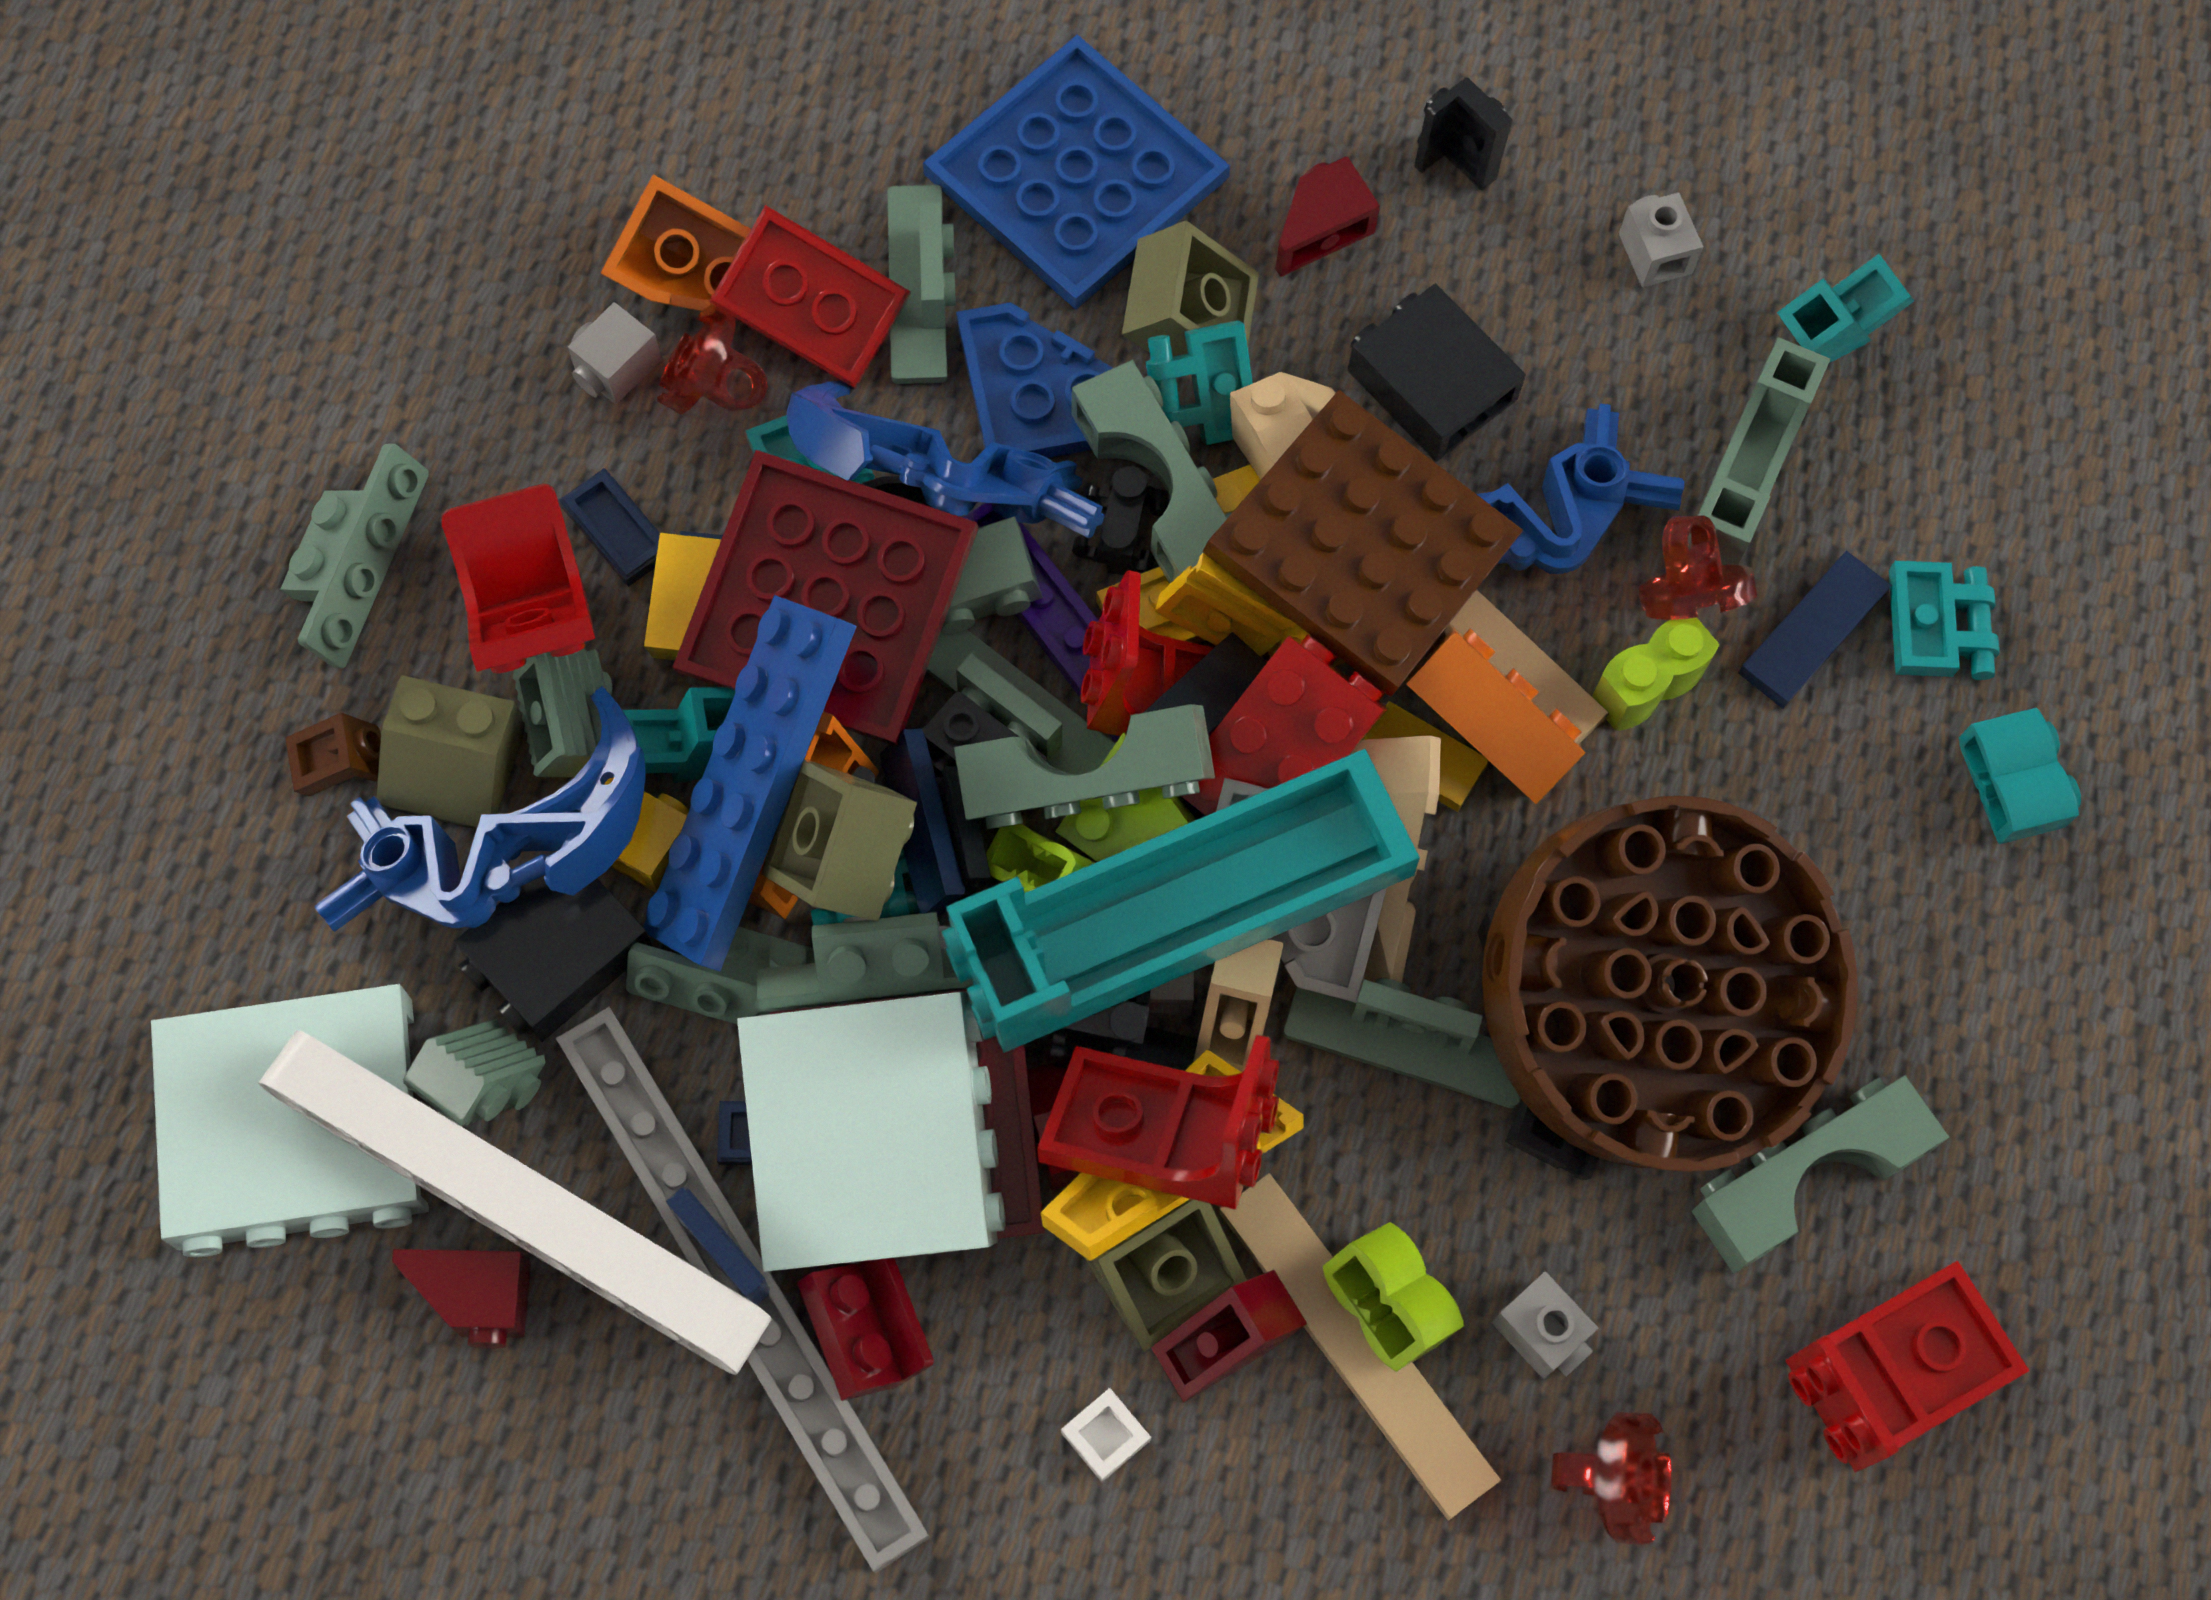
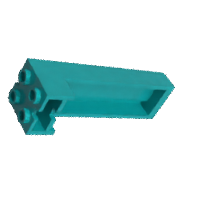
[941,748,1420,1053]

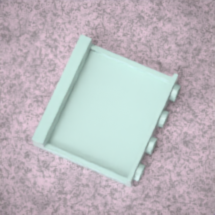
[151,984,429,1257]
[737,992,1005,1272]

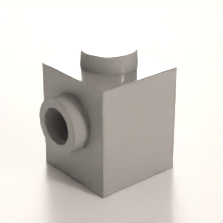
[1619,192,1703,287]
[567,302,662,404]
[1492,1271,1599,1379]

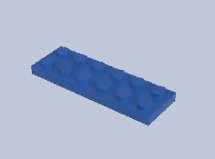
[643,595,857,971]

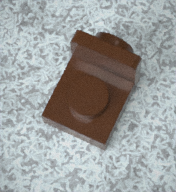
[285,713,381,796]

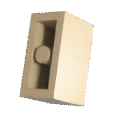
[1194,939,1284,1072]

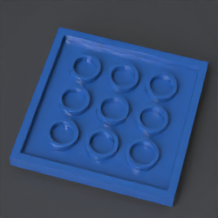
[923,34,1230,310]

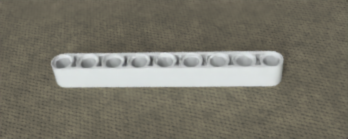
[258,1030,772,1375]

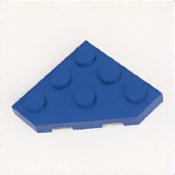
[956,302,1113,458]

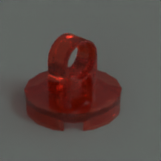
[657,305,768,415]
[1639,515,1757,620]
[1550,1412,1671,1545]

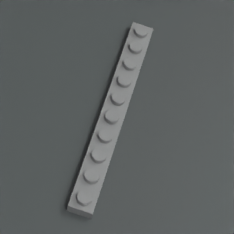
[556,1007,930,1573]

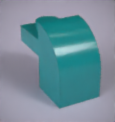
[1777,254,1914,363]
[623,687,736,783]

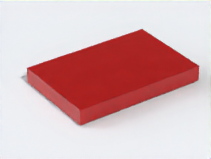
[709,205,911,389]

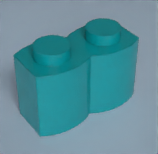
[1959,707,2081,845]

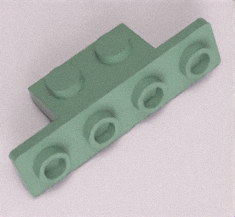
[887,185,956,384]
[280,444,429,668]
[926,630,1115,775]
[757,912,974,1011]
[626,927,840,1025]
[1283,978,1520,1108]

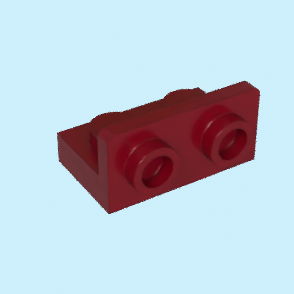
[797,1258,934,1401]

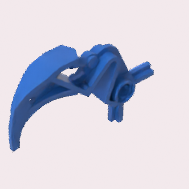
[787,380,1105,538]
[1477,404,1684,583]
[314,686,646,932]

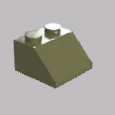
[1122,221,1259,356]
[376,675,525,830]
[761,759,917,922]
[1084,1199,1247,1352]

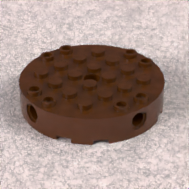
[1482,795,1858,1172]

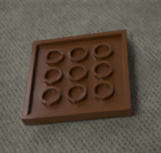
[1202,390,1523,697]

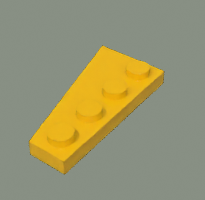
[1041,1049,1303,1261]

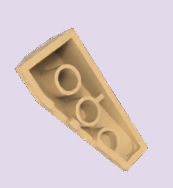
[1230,372,1335,479]
[1350,735,1441,986]

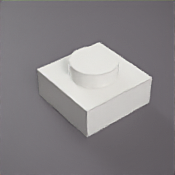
[1061,1388,1151,1482]

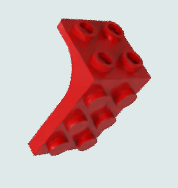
[441,483,596,673]
[1080,570,1268,738]
[1181,634,1389,816]
[1037,1035,1279,1210]
[1785,1260,2030,1473]

